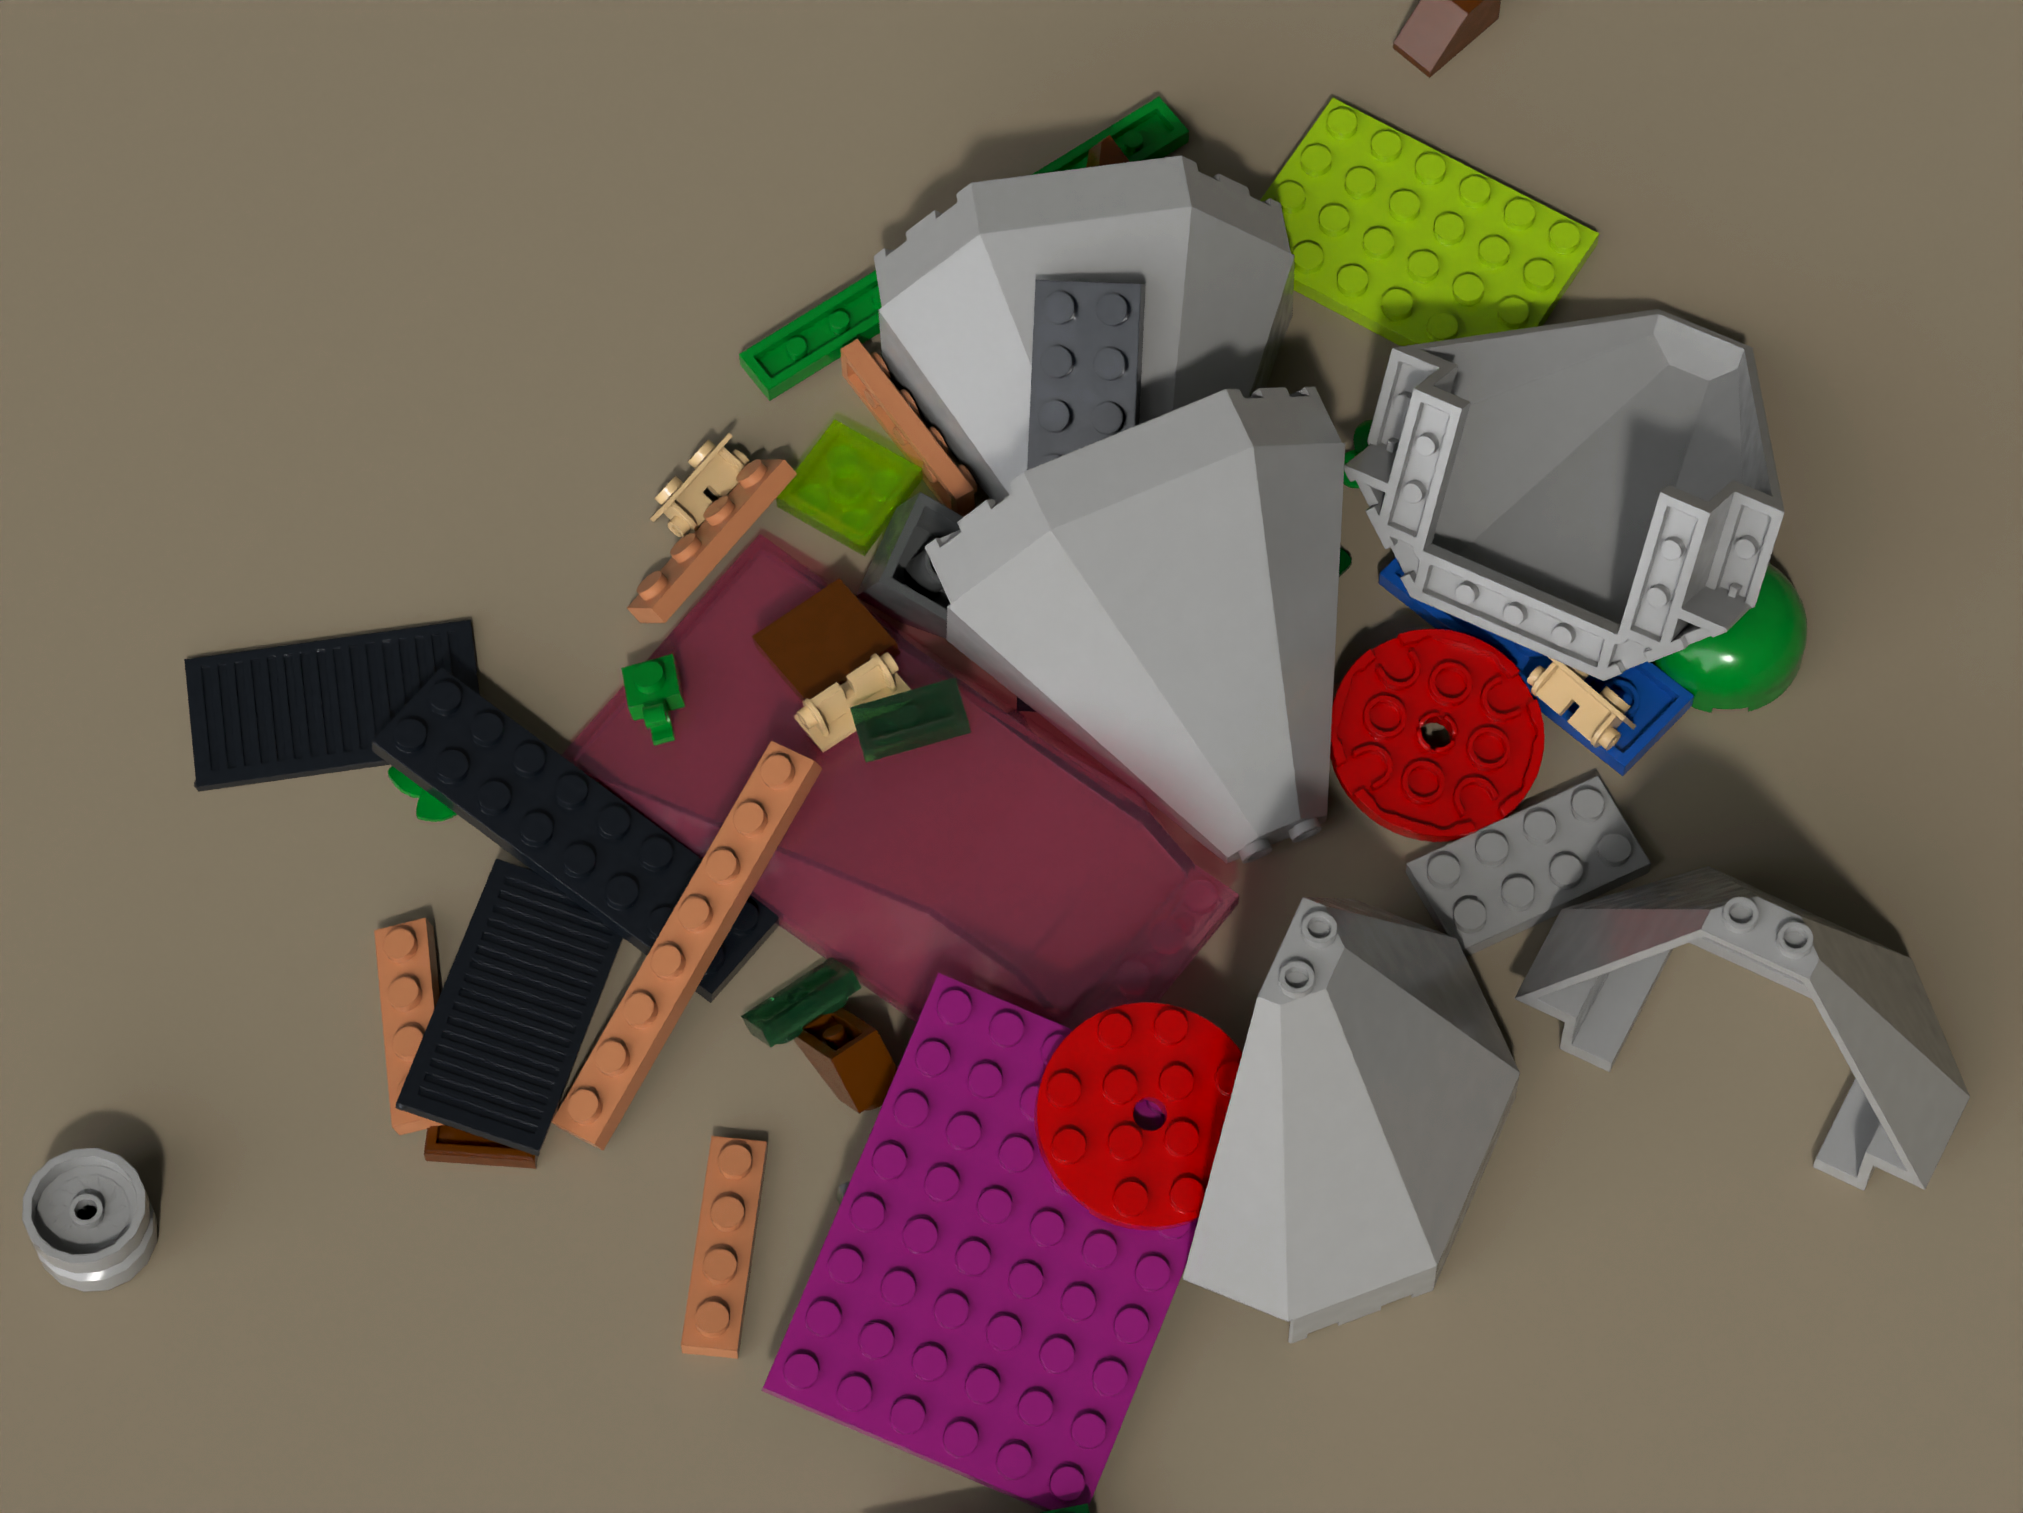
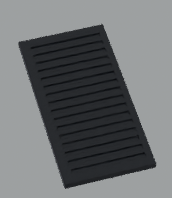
[184,620,480,792]
[395,859,624,1157]

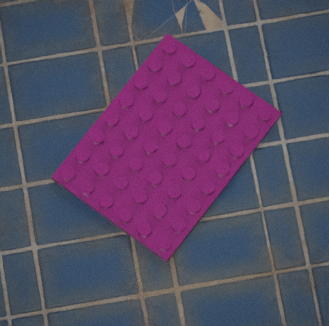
[761,973,1198,1511]

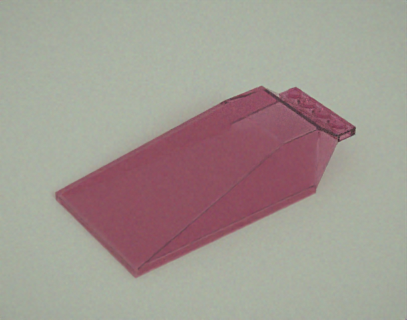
[561,534,1239,1030]

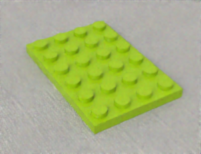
[1260,98,1599,346]

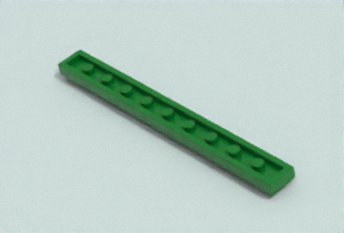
[739,96,1189,401]

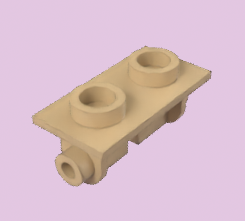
[650,433,750,538]
[794,652,913,753]
[1527,657,1636,750]

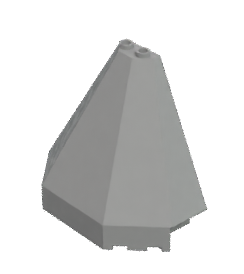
[874,155,1295,501]
[1344,309,1785,681]
[925,386,1345,864]
[1514,866,1970,1191]
[1183,897,1520,1344]

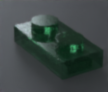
[850,678,971,763]
[741,957,862,1047]

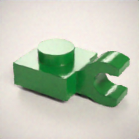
[621,654,685,746]

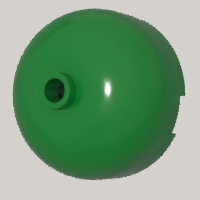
[1651,563,1807,713]

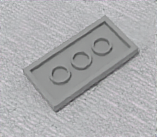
[1405,776,1651,957]

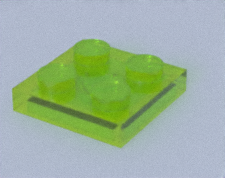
[776,419,923,556]

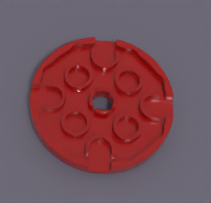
[1330,629,1545,842]
[1034,1002,1242,1230]

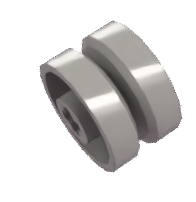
[22,1148,157,1292]

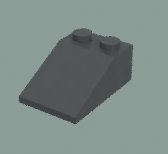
[856,492,963,639]

